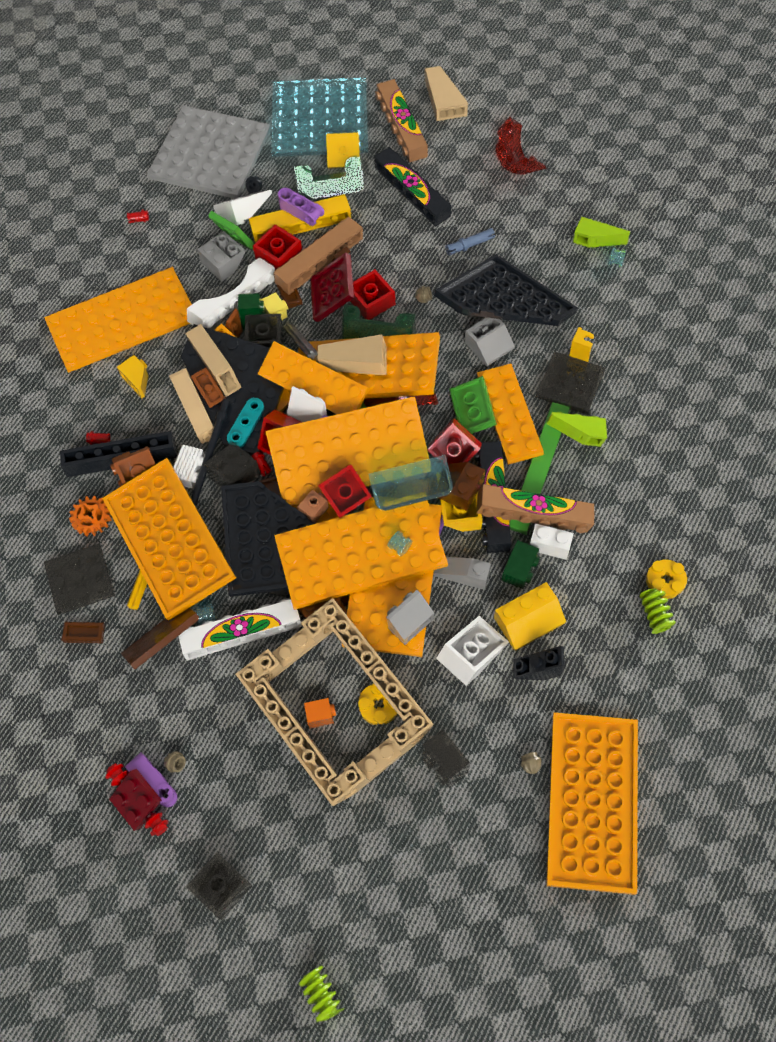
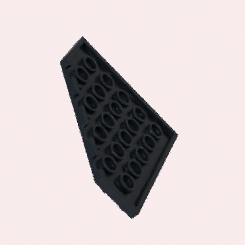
[434,254,578,326]
[181,324,284,455]
[221,481,316,597]

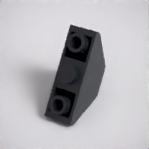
[513,646,564,680]

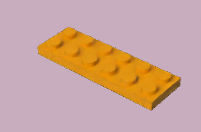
[258,341,369,414]
[477,364,544,465]

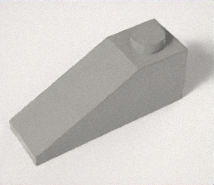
[433,557,491,590]

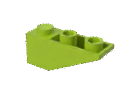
[573,217,630,248]
[547,412,607,447]

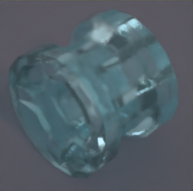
[609,247,626,267]
[387,531,412,556]
[196,603,216,625]

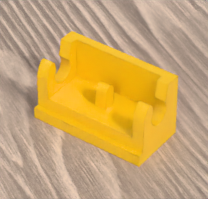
[568,327,594,368]

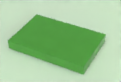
[208,211,255,250]
[449,376,497,434]

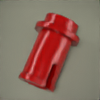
[127,209,149,224]
[86,431,111,445]
[251,452,272,476]

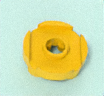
[646,560,687,599]
[358,683,397,725]

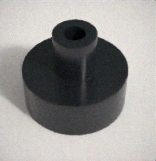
[245,176,263,194]

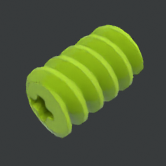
[639,589,676,634]
[299,966,344,1022]

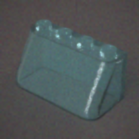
[368,455,453,510]

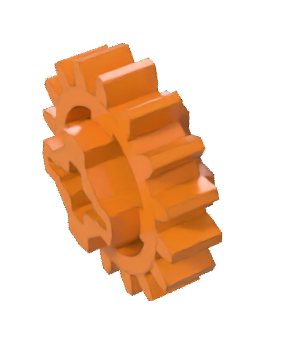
[69,496,112,536]

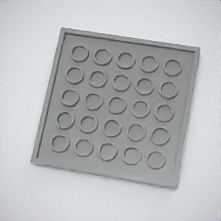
[147,105,272,199]

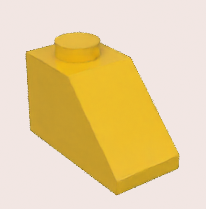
[117,355,148,398]

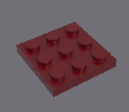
[310,252,354,322]

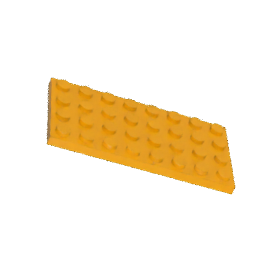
[44,267,192,373]
[289,332,440,400]
[266,396,432,502]
[102,458,236,621]
[274,493,448,610]
[342,497,442,657]
[546,713,638,895]

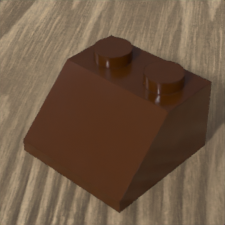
[433,462,485,511]

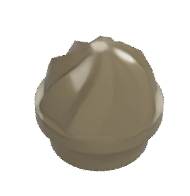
[415,286,432,303]
[164,751,186,772]
[521,752,542,774]

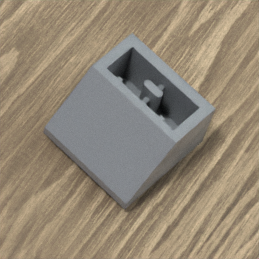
[197,231,245,282]
[465,318,515,366]
[387,590,434,645]

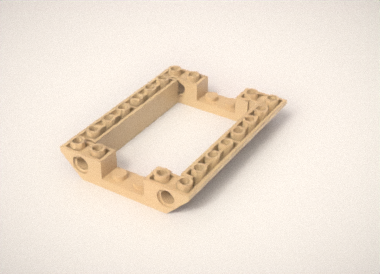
[236,598,434,806]

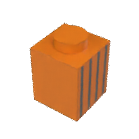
[304,698,336,729]

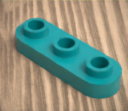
[227,398,264,449]

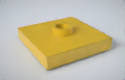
[326,133,360,168]

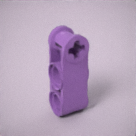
[278,188,325,226]
[125,752,178,808]

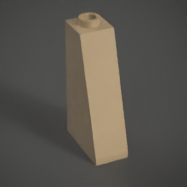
[425,66,468,121]
[185,324,242,397]
[315,334,387,375]
[169,368,214,444]

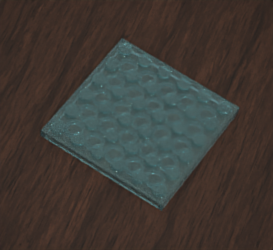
[272,77,368,157]

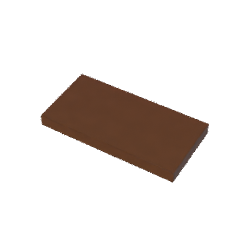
[120,608,199,670]

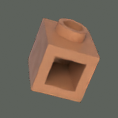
[298,490,329,523]

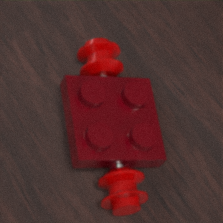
[105,764,169,836]

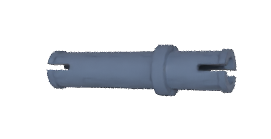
[445,228,495,256]

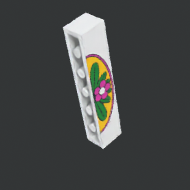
[179,598,302,661]

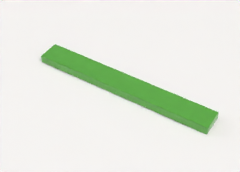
[510,402,570,535]

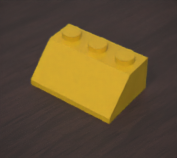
[437,472,483,532]
[494,582,566,651]

